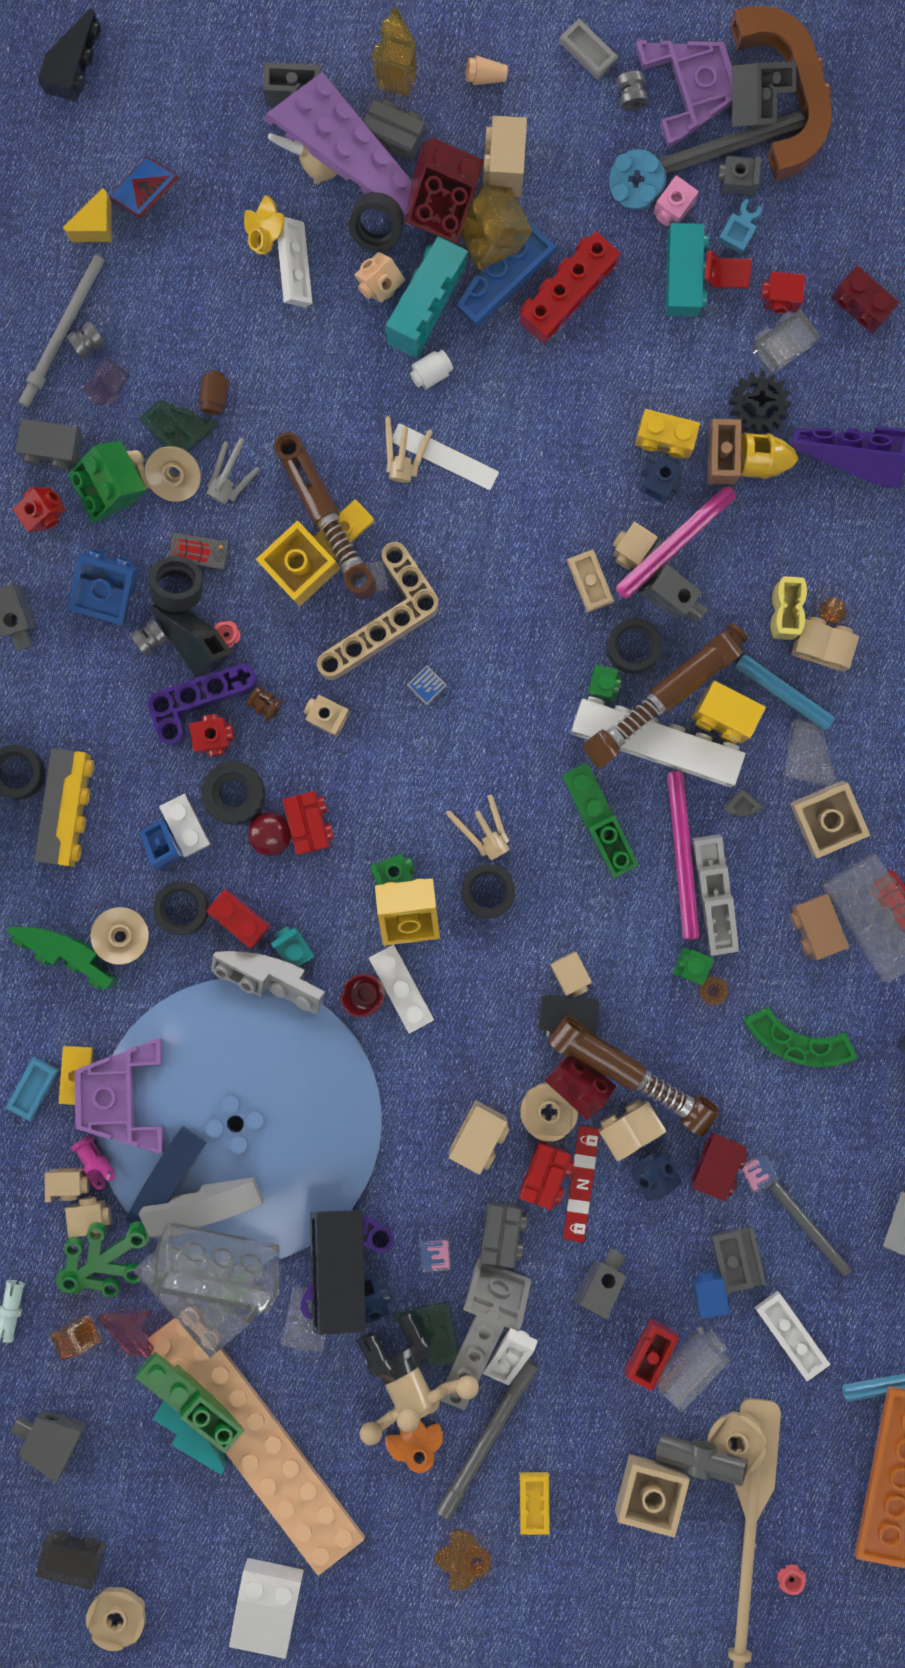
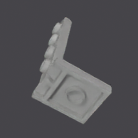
[440,1258,531,1410]

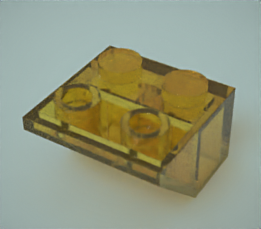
[372,7,417,97]
[461,185,533,269]

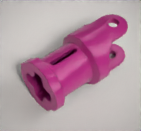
[71,1135,116,1190]

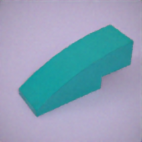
[152,1400,228,1475]

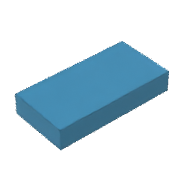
[5,1057,60,1122]

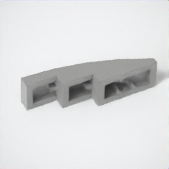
[692,834,739,956]
[139,1177,264,1238]

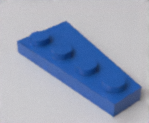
[457,211,557,328]

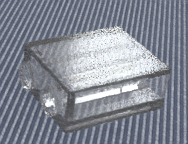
[657,1326,731,1412]

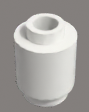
[410,350,453,390]

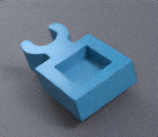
[718,199,762,254]

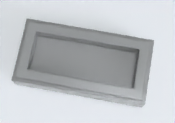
[559,19,618,80]

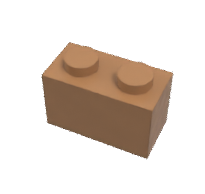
[707,419,741,485]
[790,894,849,960]

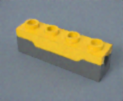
[34,748,94,867]

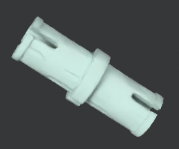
[0,1280,25,1343]

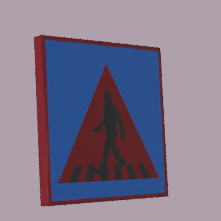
[109,156,179,219]

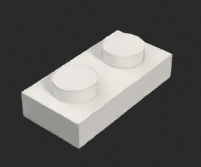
[159,794,211,857]

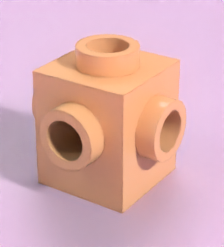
[354,252,405,303]

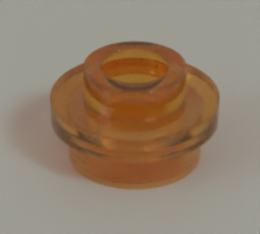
[818,597,847,623]
[699,976,728,1005]

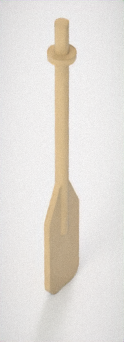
[728,1398,781,1668]

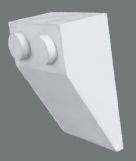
[229,1558,304,1659]

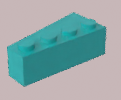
[385,236,468,359]

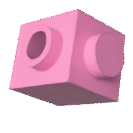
[653,175,699,226]

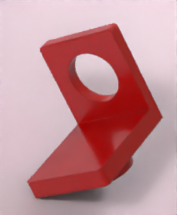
[705,251,753,289]

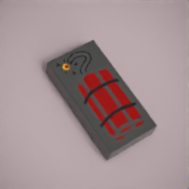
[168,532,230,571]

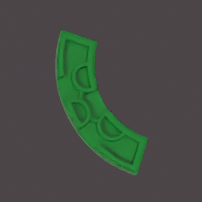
[742,1006,858,1067]

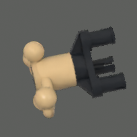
[356,1311,479,1446]

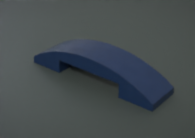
[126,1126,207,1223]

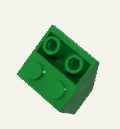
[68,441,147,523]

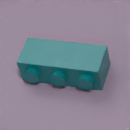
[665,223,709,317]

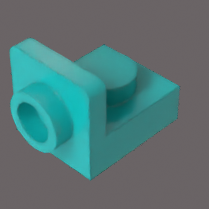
[271,926,315,967]

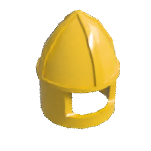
[741,433,799,480]

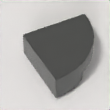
[722,788,763,817]

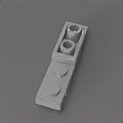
[211,951,325,1015]

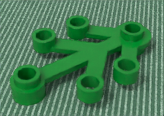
[56,1221,150,1298]

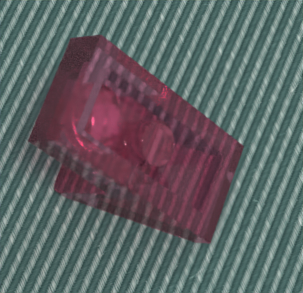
[98,1309,154,1357]

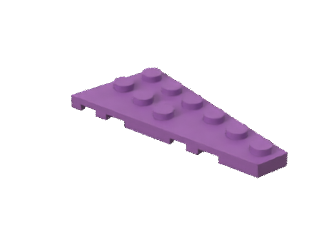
[263,72,415,228]

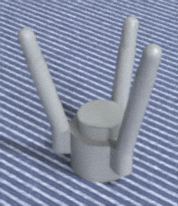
[206,437,260,505]

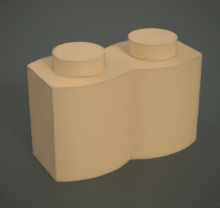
[791,617,859,672]
[597,1099,666,1162]

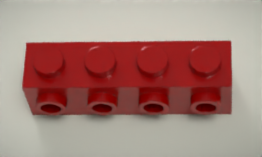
[520,231,621,345]

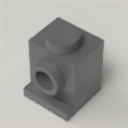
[717,156,761,196]

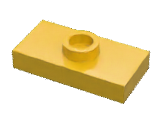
[314,499,375,559]
[58,1045,94,1105]
[519,1472,550,1535]

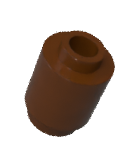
[198,370,230,415]

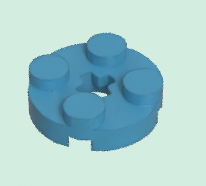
[609,149,666,210]

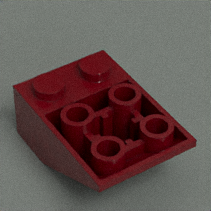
[405,138,484,244]

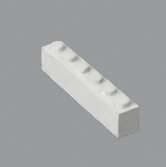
[570,696,746,788]

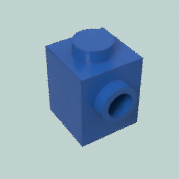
[691,1271,730,1319]

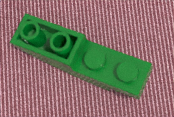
[561,762,639,878]
[6,927,118,990]
[135,1351,244,1453]

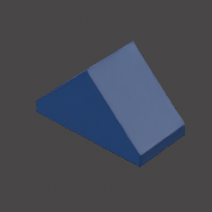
[139,818,184,870]

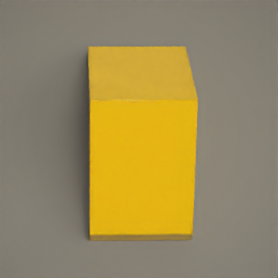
[63,188,112,242]

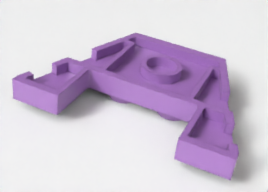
[635,40,732,148]
[75,1038,165,1153]

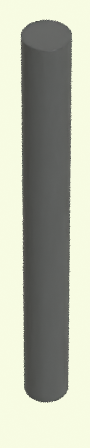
[768,1181,852,1277]

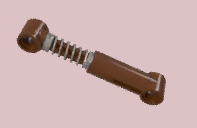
[274,432,377,600]
[581,630,743,769]
[548,1016,721,1136]

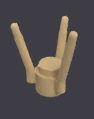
[385,416,432,483]
[446,794,510,861]

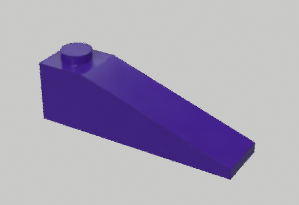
[791,427,905,488]

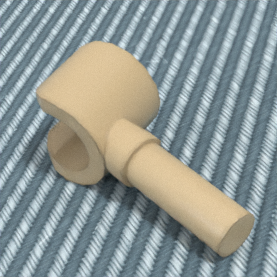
[127,450,150,489]

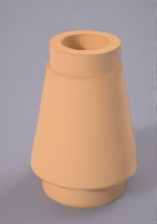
[466,55,508,85]

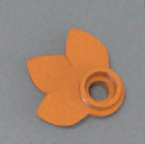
[385,1420,443,1473]

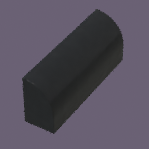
[310,1210,366,1335]

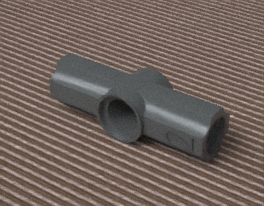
[656,1433,748,1486]

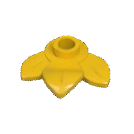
[244,195,285,255]

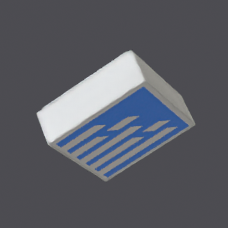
[407,665,447,706]

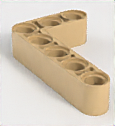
[317,542,438,680]

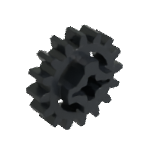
[728,371,791,434]

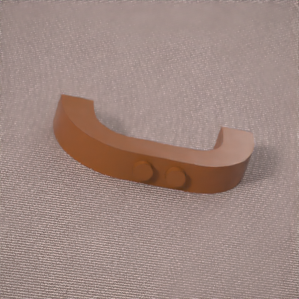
[730,6,832,181]

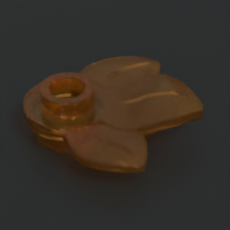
[433,1530,491,1590]

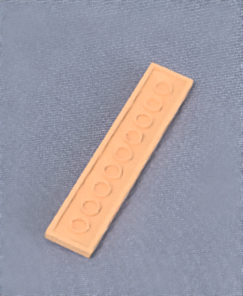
[143,1305,365,1576]

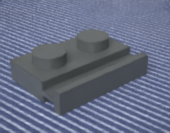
[711,1226,766,1294]

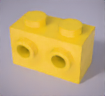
[635,409,700,459]

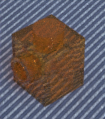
[49,1315,101,1360]

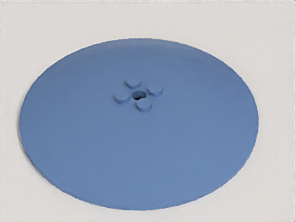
[96,979,382,1265]

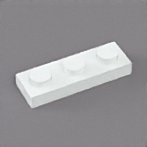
[277,217,312,307]
[369,945,434,1033]
[754,1291,830,1381]
[482,1328,538,1385]

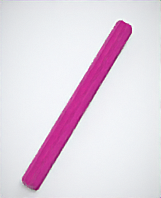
[616,487,736,598]
[667,771,700,940]

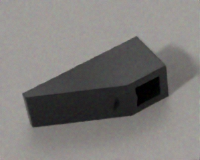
[38,9,101,102]
[149,604,232,678]

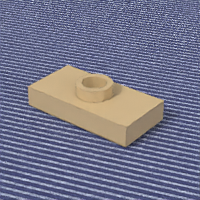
[567,549,614,613]

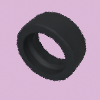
[348,192,404,252]
[149,556,203,612]
[606,618,662,674]
[0,745,45,800]
[462,864,515,918]
[153,881,210,935]

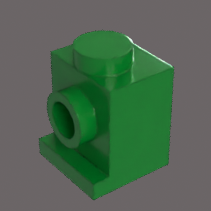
[587,665,621,703]
[370,853,416,885]
[672,947,714,985]

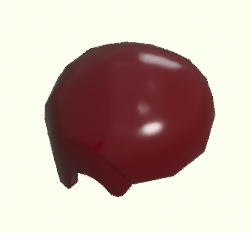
[248,811,292,857]
[340,974,385,1017]

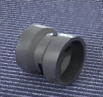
[616,71,648,111]
[66,321,106,360]
[130,618,170,657]

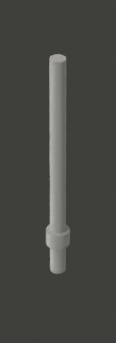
[18,255,105,408]

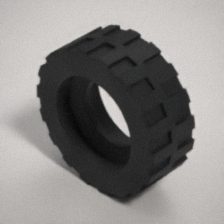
[201,761,266,825]

